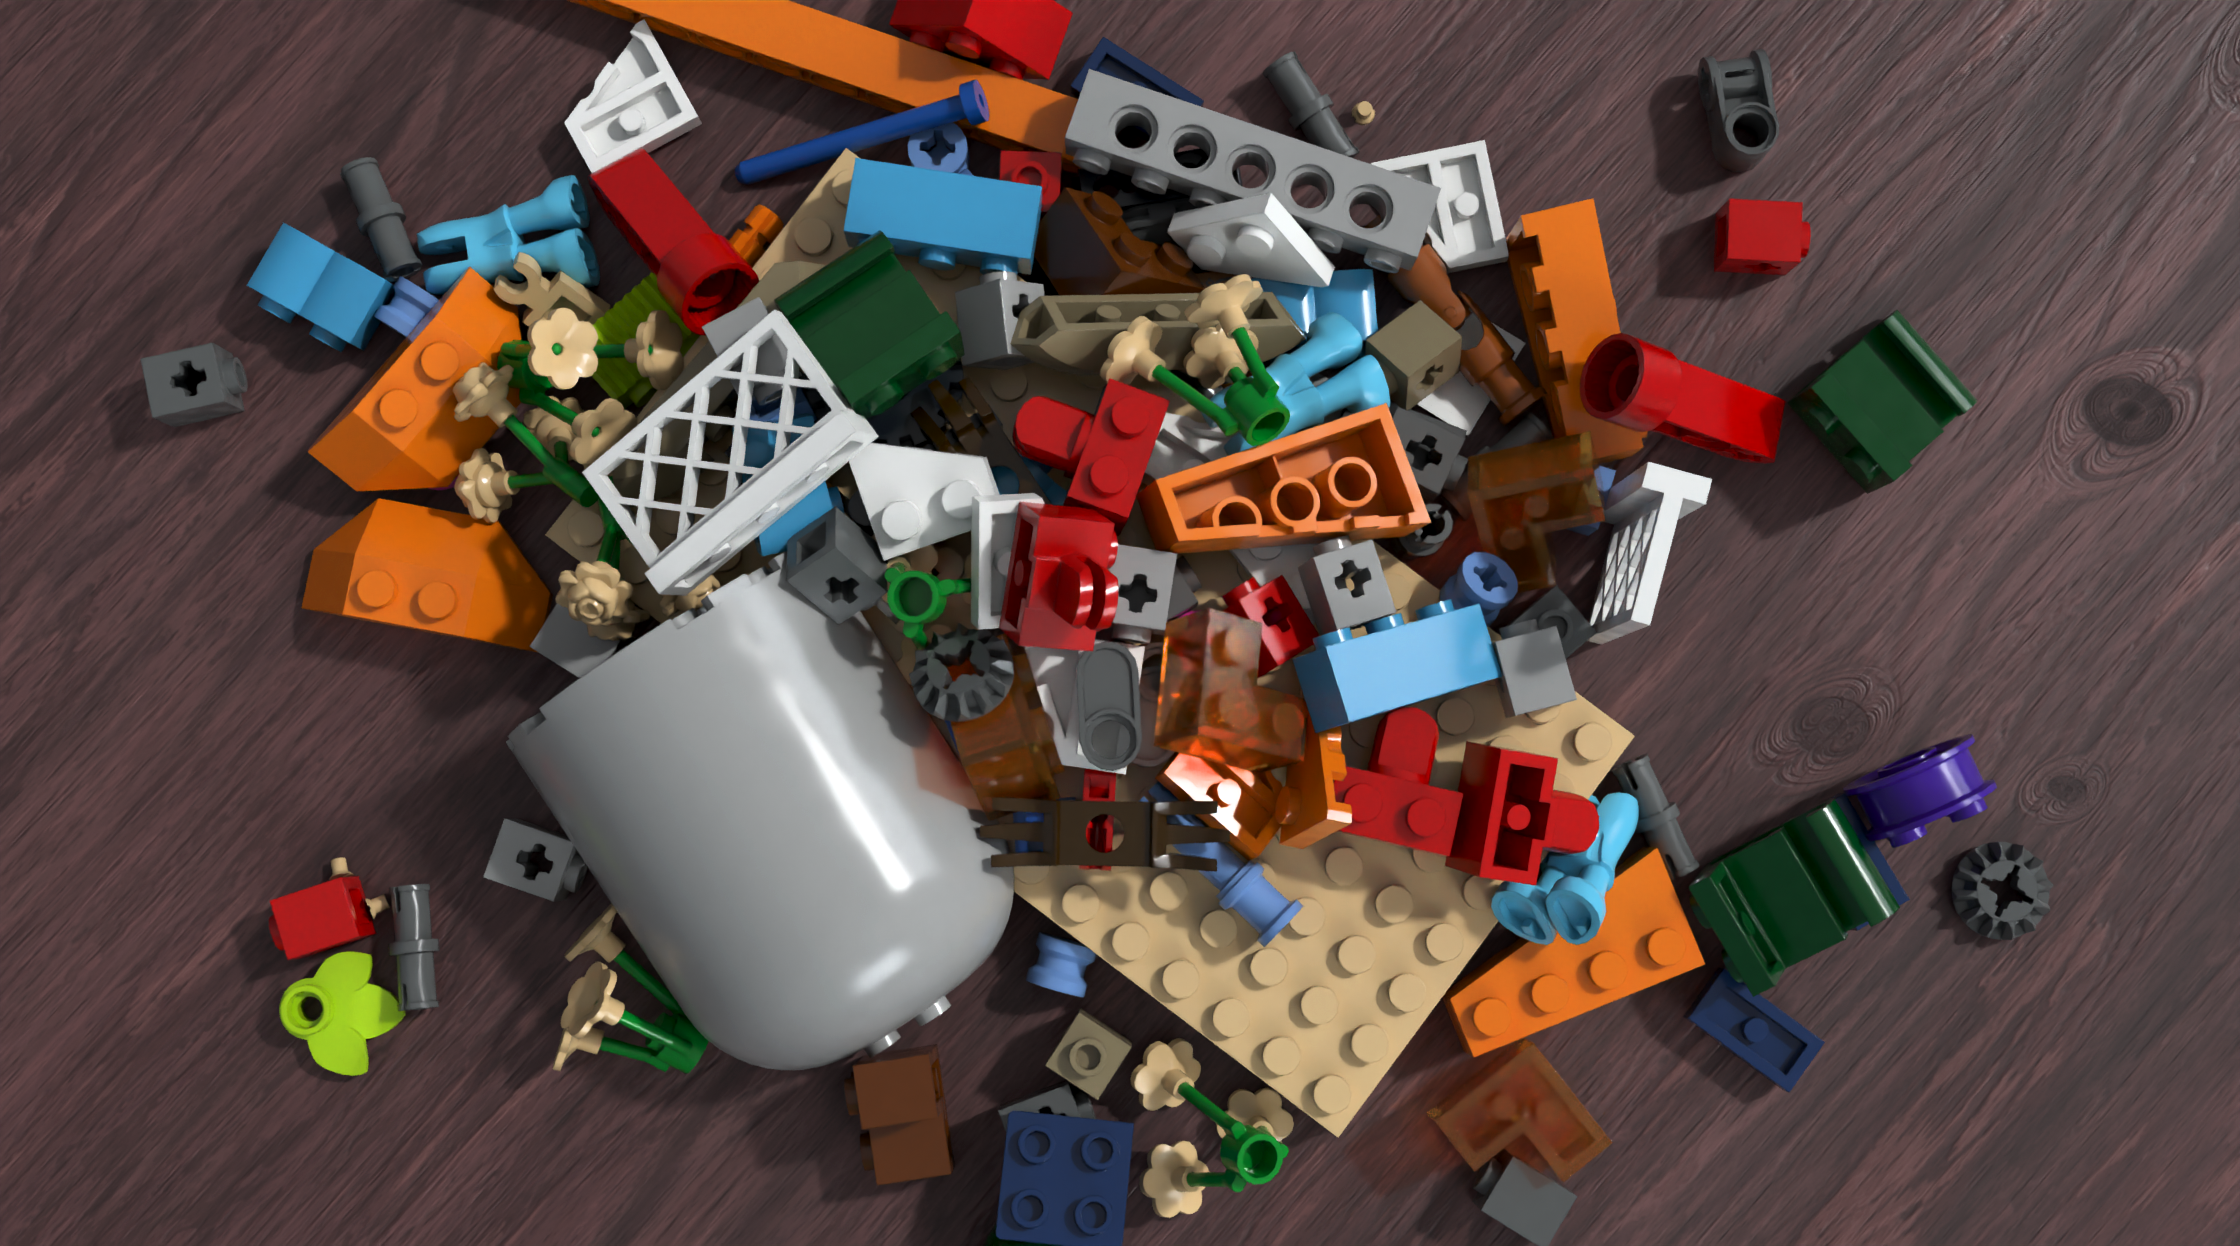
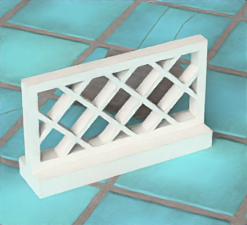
[582,310,879,596]
[1587,462,1712,644]

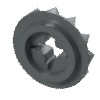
[909,623,1014,722]
[1951,842,2054,940]

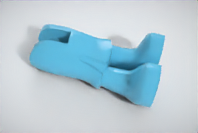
[417,175,600,295]
[1201,312,1391,456]
[1491,792,1639,945]

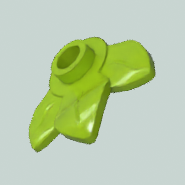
[279,951,405,1076]

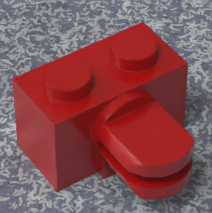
[1012,378,1170,536]
[999,502,1119,651]
[1333,707,1464,856]
[1445,741,1599,885]

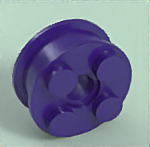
[1843,734,1997,848]

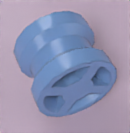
[907,122,970,173]
[374,276,439,337]
[1439,552,1518,627]
[1025,932,1097,997]

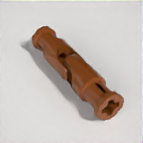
[1364,215,1547,426]

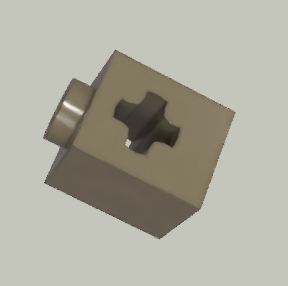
[1365,300,1462,411]
[1045,1008,1132,1100]

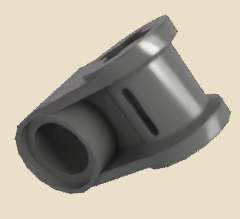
[1698,49,1779,172]

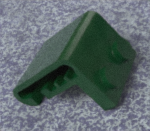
[773,230,965,419]
[1787,310,1978,494]
[1688,798,1900,997]

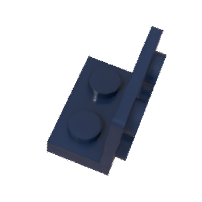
[995,1111,1134,1246]

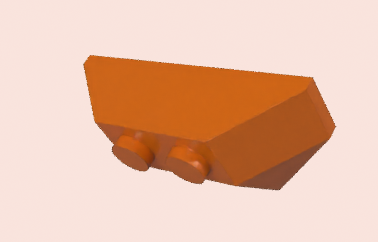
[307,267,521,492]
[301,498,553,653]

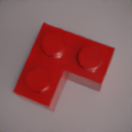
[889,0,1073,80]

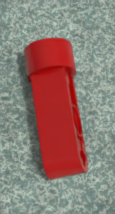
[587,147,759,336]
[1580,333,1786,463]

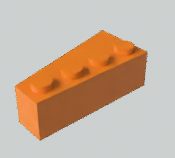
[1506,198,1648,473]
[1136,403,1432,554]
[1442,847,1705,1058]

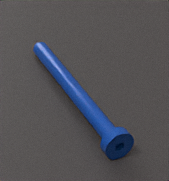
[735,80,989,185]

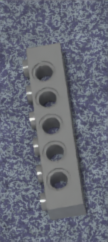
[1065,69,1441,273]

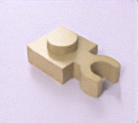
[494,252,610,327]

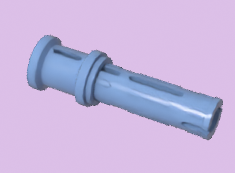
[1138,781,1303,947]

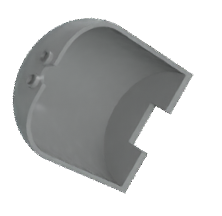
[506,551,1014,1070]

